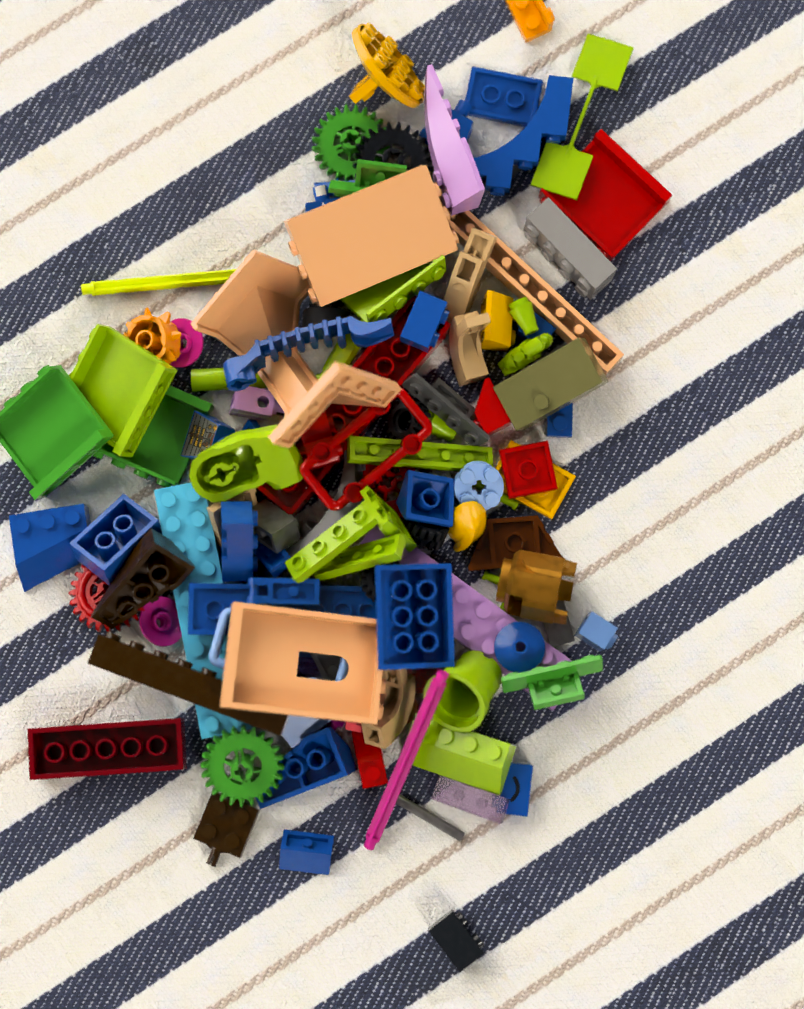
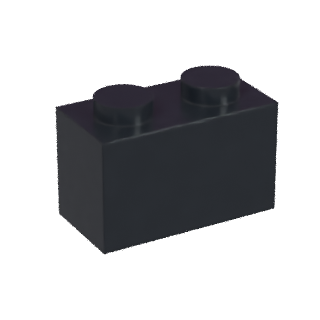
[428,910,484,973]

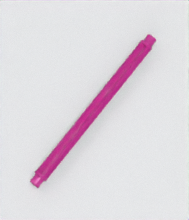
[364,669,449,850]

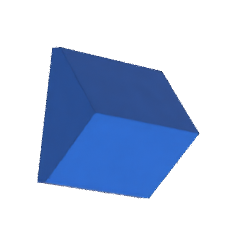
[396,470,455,527]

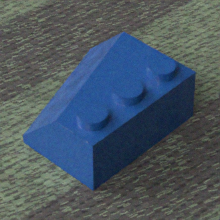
[9,503,91,592]

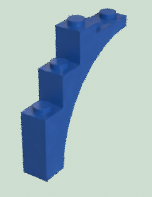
[474,75,574,196]

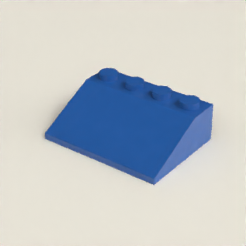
[375,563,455,670]

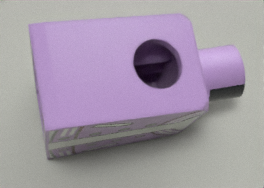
[229,386,284,421]

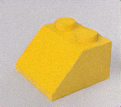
[480,290,516,352]

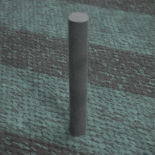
[396,794,465,841]

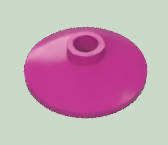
[170,318,204,368]
[139,596,182,647]

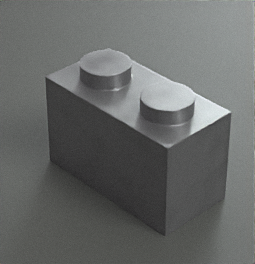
[252,499,300,554]

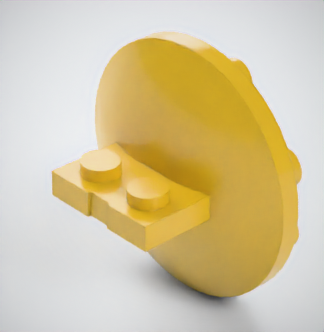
[349,22,425,108]

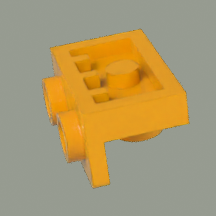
[505,0,555,43]

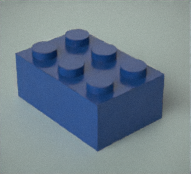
[69,494,162,586]

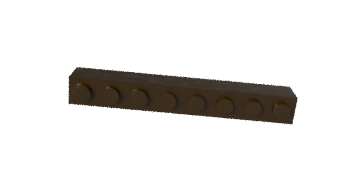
[87,631,290,736]

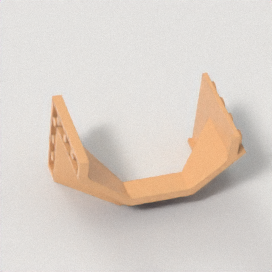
[191,249,402,448]

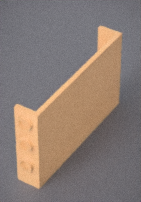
[284,165,459,307]

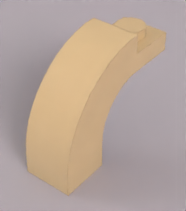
[449,311,491,387]
[361,669,416,749]

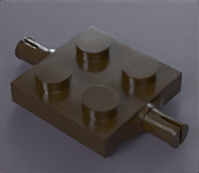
[193,793,260,867]

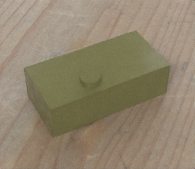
[493,338,609,431]

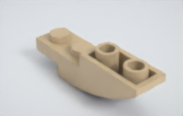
[444,228,497,324]

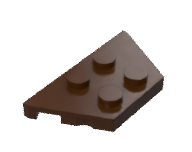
[468,515,563,571]

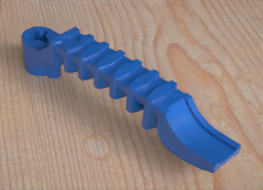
[223,316,394,391]

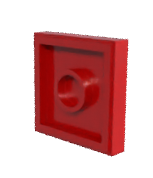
[499,440,558,500]

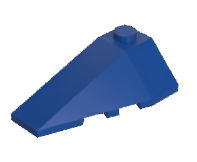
[256,727,358,809]

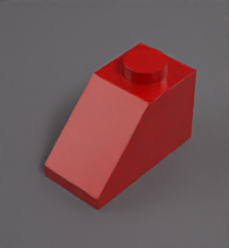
[473,377,512,436]

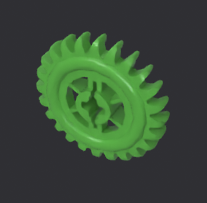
[312,104,390,181]
[200,725,285,807]

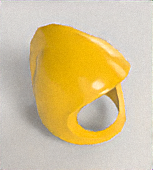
[448,501,487,552]

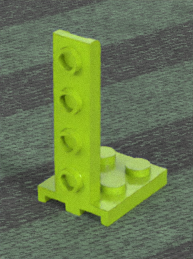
[284,486,417,583]

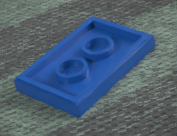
[465,66,543,127]

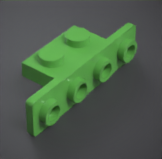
[328,159,407,197]
[501,655,603,710]

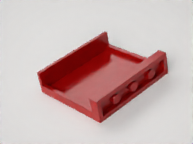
[539,129,672,262]

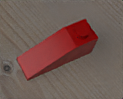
[351,731,388,789]

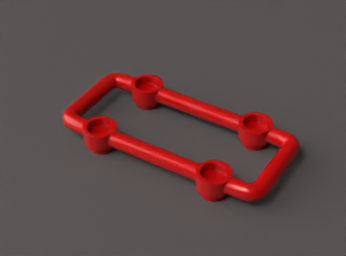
[300,388,433,511]

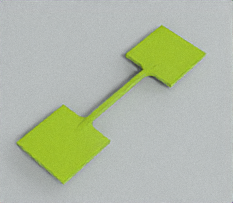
[530,33,634,200]

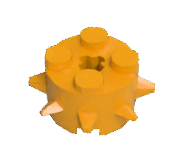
[123,308,182,364]

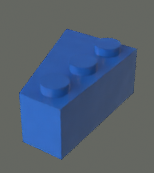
[221,501,258,582]

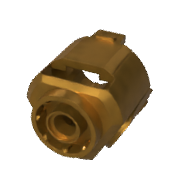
[496,550,577,625]

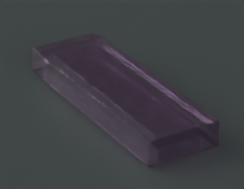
[432,775,510,824]

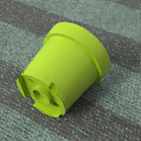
[423,650,503,732]

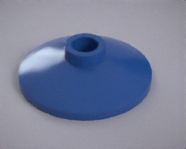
[494,622,545,673]

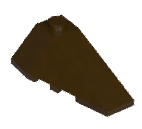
[91,528,195,629]

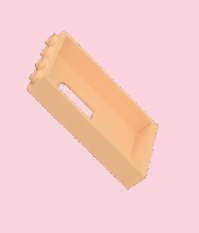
[219,602,386,725]

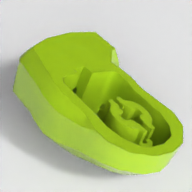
[189,424,303,502]

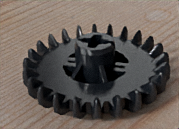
[352,122,433,177]

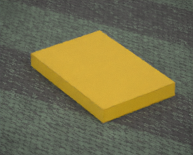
[495,440,576,520]

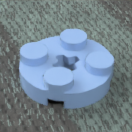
[454,461,504,510]

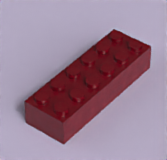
[27,718,187,780]

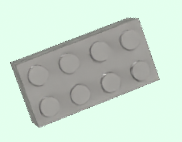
[524,197,617,300]

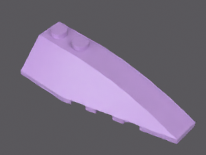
[424,64,485,216]

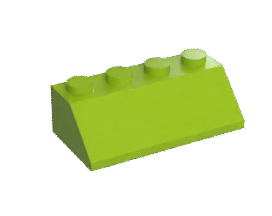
[407,713,516,795]

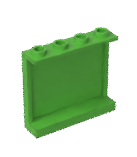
[0,365,114,500]
[93,385,214,488]

